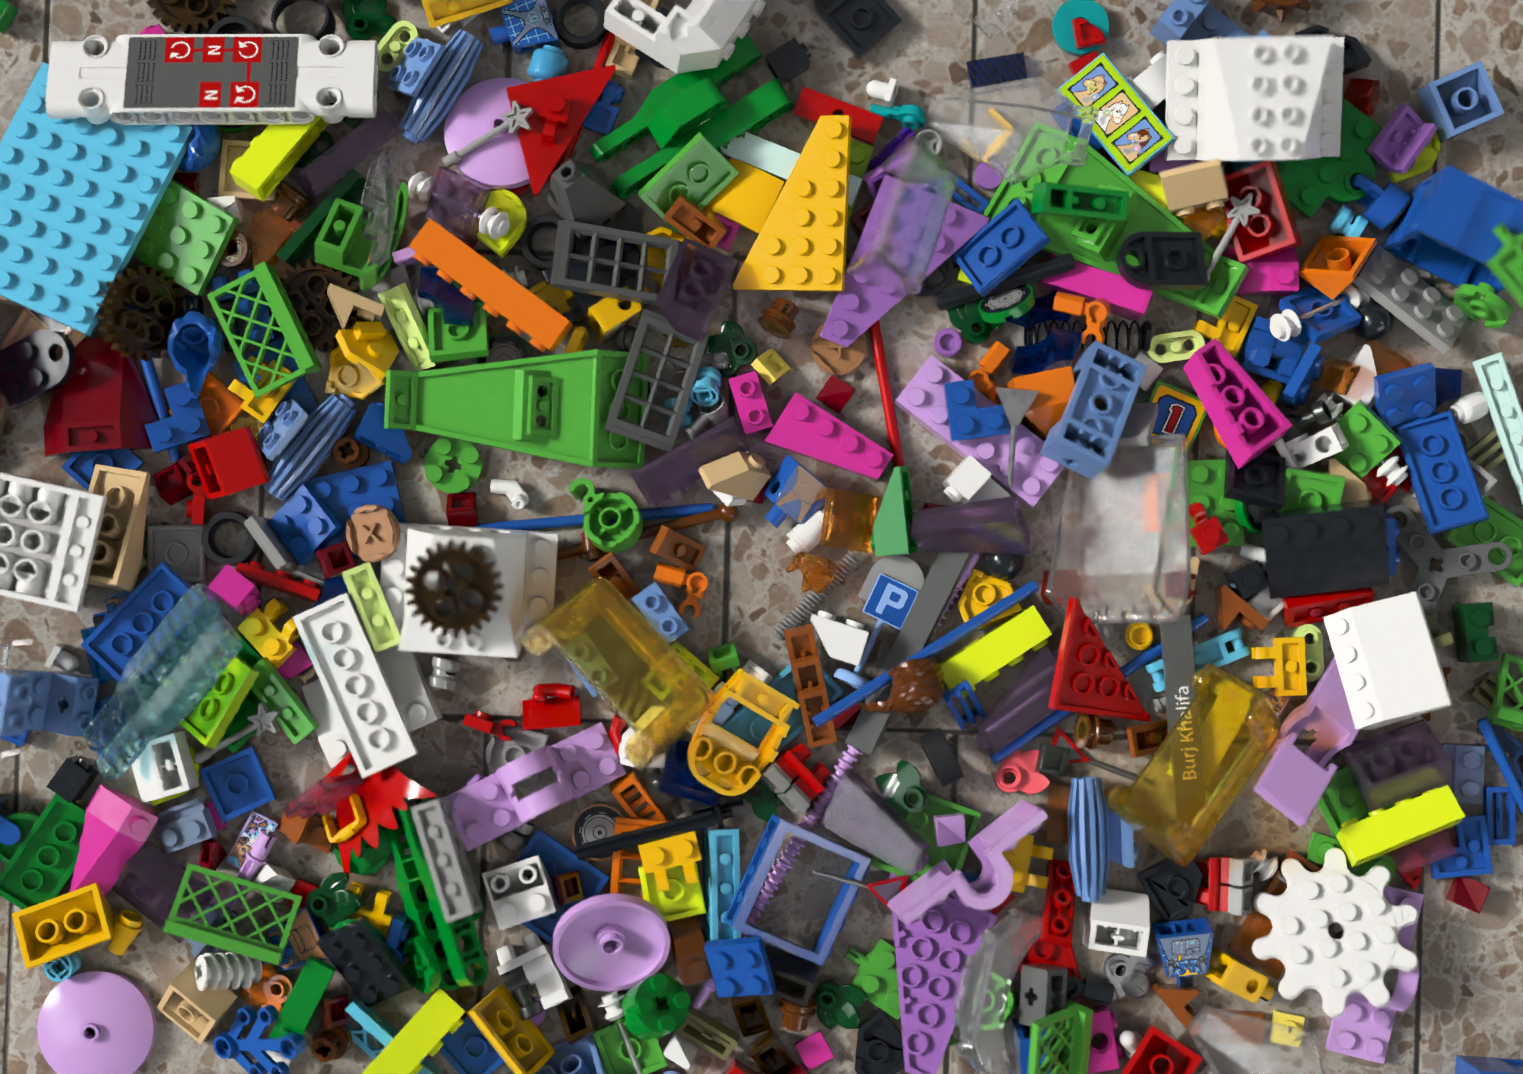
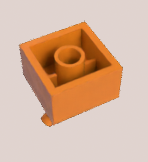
[1007,366,1075,442]

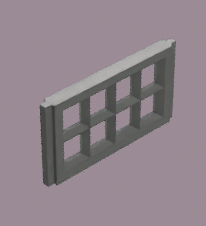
[550,220,684,308]
[604,309,709,453]

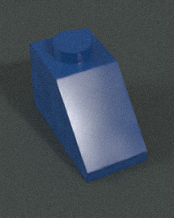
[352,402,412,465]

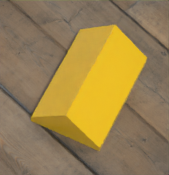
[12,883,115,970]
[466,983,556,1074]

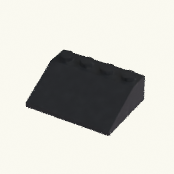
[1259,498,1390,599]

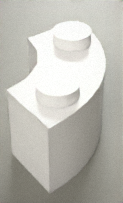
[1126,50,1167,111]

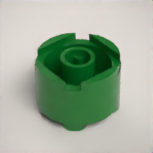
[622,973,691,1040]

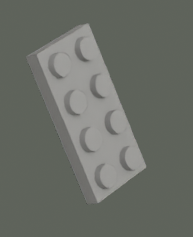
[1353,245,1468,354]

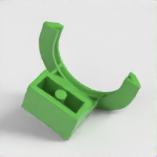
[315,182,409,292]

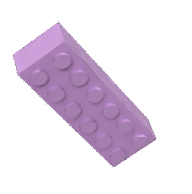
[894,354,1065,508]

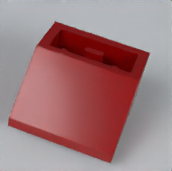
[188,426,270,500]

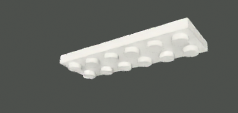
[293,593,419,778]

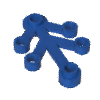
[213,1005,306,1074]

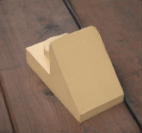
[327,283,385,329]

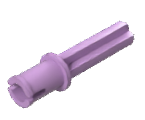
[224,829,278,911]

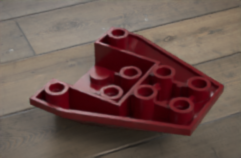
[43,337,159,457]

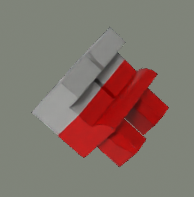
[760,743,830,814]
[1195,855,1254,916]

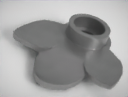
[1104,953,1156,1003]

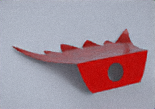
[319,751,437,881]

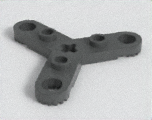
[1386,505,1513,615]

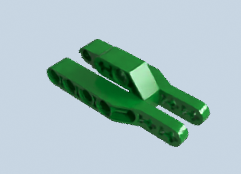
[589,33,794,199]
[384,797,489,992]

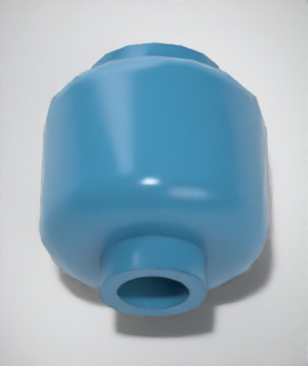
[527,44,569,81]

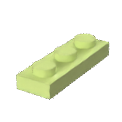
[378,283,441,372]
[342,562,400,654]

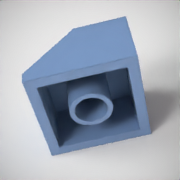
[1417,61,1505,144]

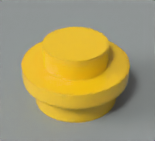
[1124,621,1154,650]

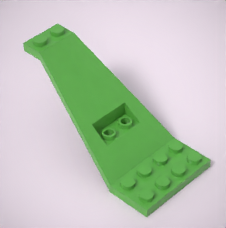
[983,123,1249,320]
[384,349,649,469]

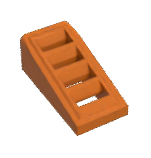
[610,769,668,820]

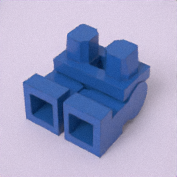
[1238,316,1309,385]

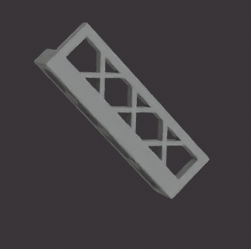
[411,797,483,923]

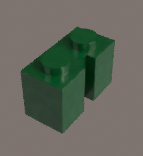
[1452,602,1498,663]

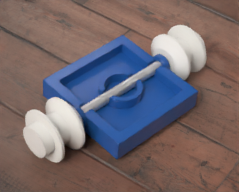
[1270,281,1371,344]

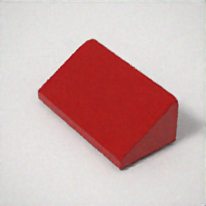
[522,696,582,730]

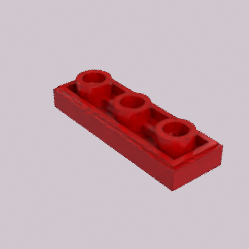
[793,86,884,145]
[235,560,324,605]
[1041,859,1076,948]

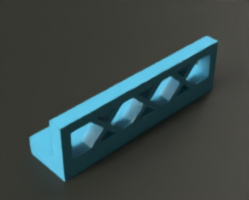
[703,827,741,943]
[344,996,443,1074]

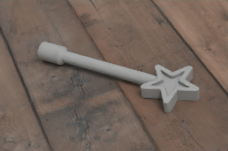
[442,101,534,168]
[1206,193,1261,282]
[193,703,281,764]

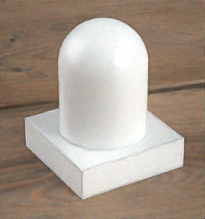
[866,78,899,108]
[44,643,80,672]
[1119,1030,1143,1059]

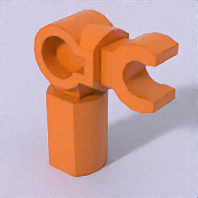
[1053,291,1111,344]
[966,341,1011,405]
[653,562,708,618]

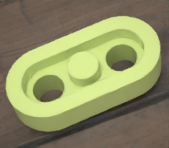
[378,21,420,74]
[1146,330,1205,364]
[1291,624,1324,682]

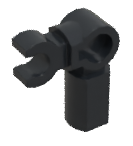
[1066,971,1114,1004]

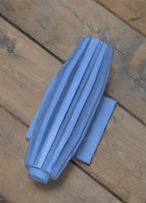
[386,29,484,145]
[256,393,356,502]
[1067,776,1138,902]

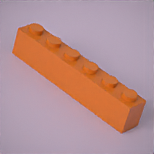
[409,218,574,353]

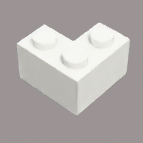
[942,455,1010,522]

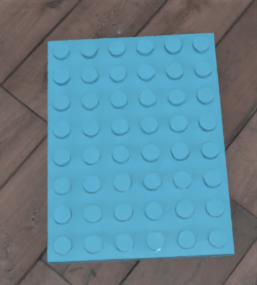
[0,62,196,336]

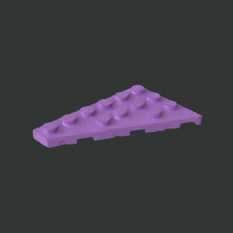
[819,175,989,348]
[889,873,997,1074]

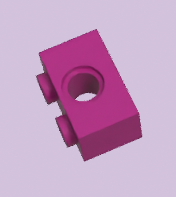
[728,371,773,437]
[208,564,262,617]
[1088,1005,1122,1074]

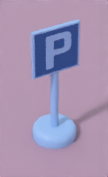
[833,573,919,689]

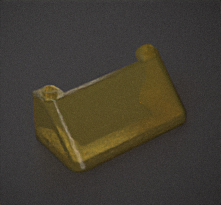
[517,577,714,771]
[1106,663,1281,867]

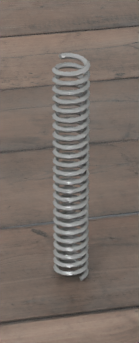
[772,551,859,640]

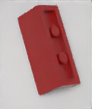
[1282,587,1374,628]

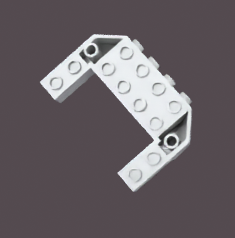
[603,0,766,74]

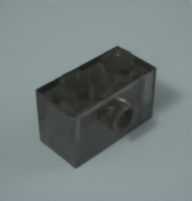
[765,945,821,1007]

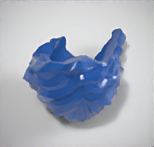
[178,125,222,172]
[167,311,224,399]

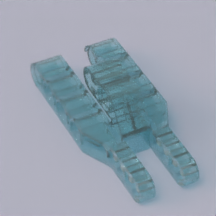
[83,583,242,780]

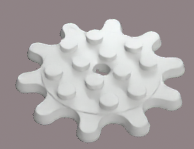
[1252,847,1418,1018]

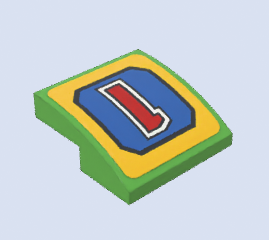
[1146,378,1207,457]

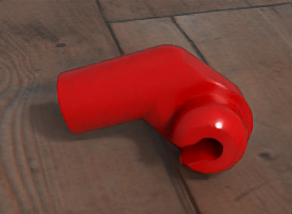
[532,683,576,704]
[608,714,628,756]

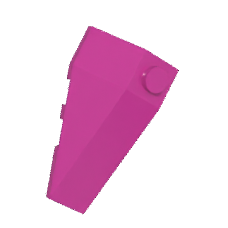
[1222,247,1299,296]
[70,784,159,896]

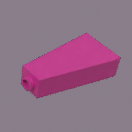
[1038,254,1153,321]

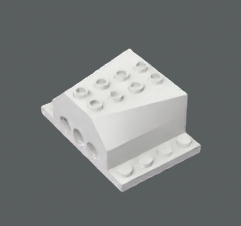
[1165,36,1344,161]
[0,472,107,612]
[380,522,559,658]

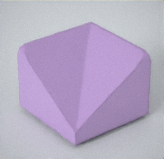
[933,813,966,847]

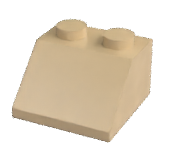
[1159,158,1230,217]
[156,960,238,1044]

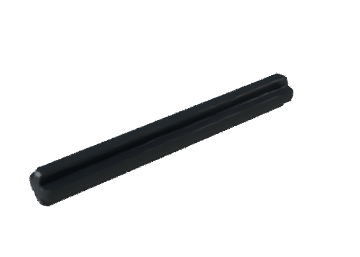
[935,253,1076,311]
[575,810,717,861]

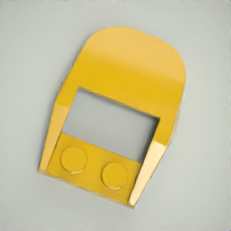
[688,668,800,796]

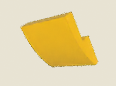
[707,157,784,234]

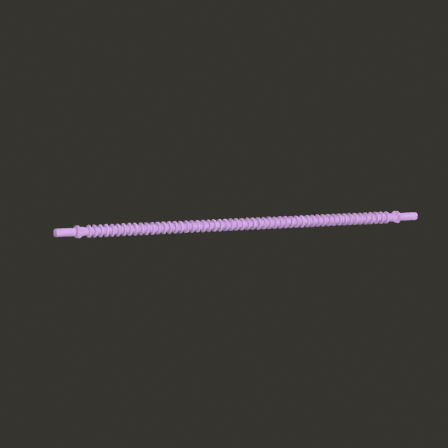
[689,542,985,1010]

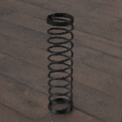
[1024,319,1152,351]

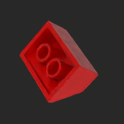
[1222,160,1303,263]
[1121,1025,1202,1074]

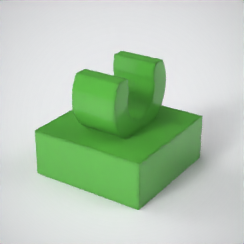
[706,641,741,679]

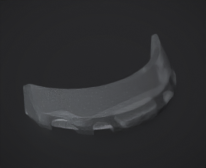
[954,906,1043,1074]

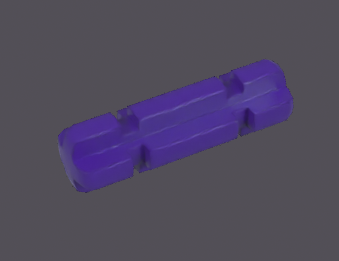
[868,127,916,170]

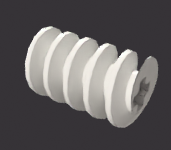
[195,952,262,991]

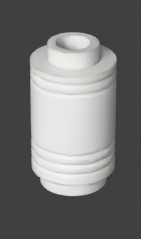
[786,506,837,556]

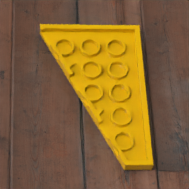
[733,115,852,292]

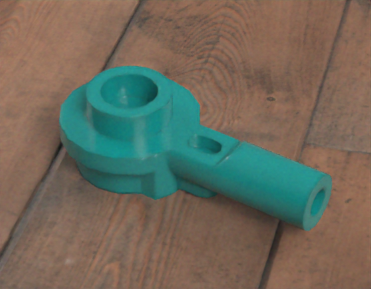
[870,104,926,130]

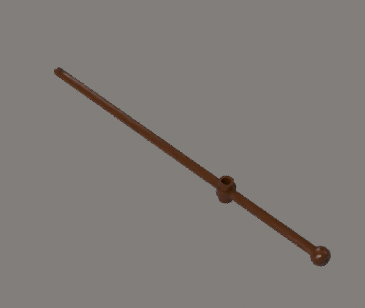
[352,502,739,609]

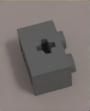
[1019,963,1068,1030]

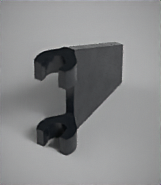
[542,243,625,325]

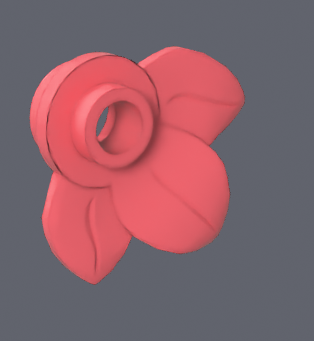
[995,749,1050,795]

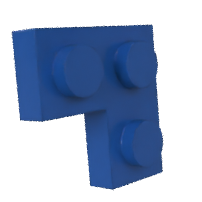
[943,379,1010,442]
[145,382,211,454]
[1428,814,1493,879]

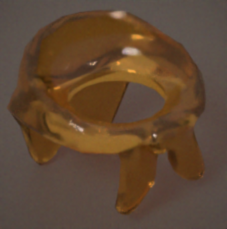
[786,551,835,594]

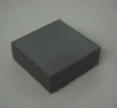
[1035,743,1071,777]

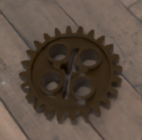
[147,0,237,34]
[269,259,361,353]
[96,266,184,361]
[404,539,504,638]

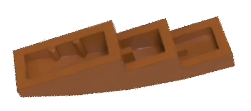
[783,624,837,748]

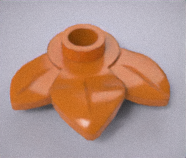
[240,962,295,1015]

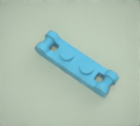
[1144,626,1251,692]

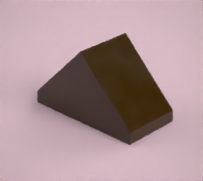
[556,985,599,1045]
[730,995,771,1037]
[748,1028,797,1074]

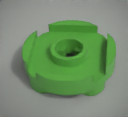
[1453,282,1514,329]
[424,437,483,494]

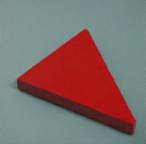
[506,64,616,197]
[1048,597,1151,722]

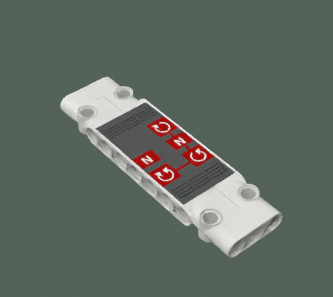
[45,34,379,125]

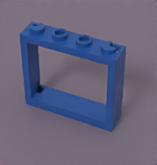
[723,814,871,966]

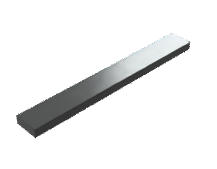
[845,535,975,756]

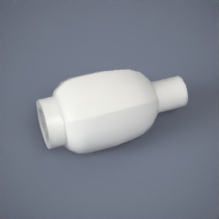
[1449,392,1489,424]

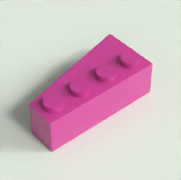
[1183,338,1293,470]
[764,392,893,481]

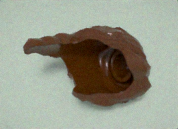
[860,658,945,714]

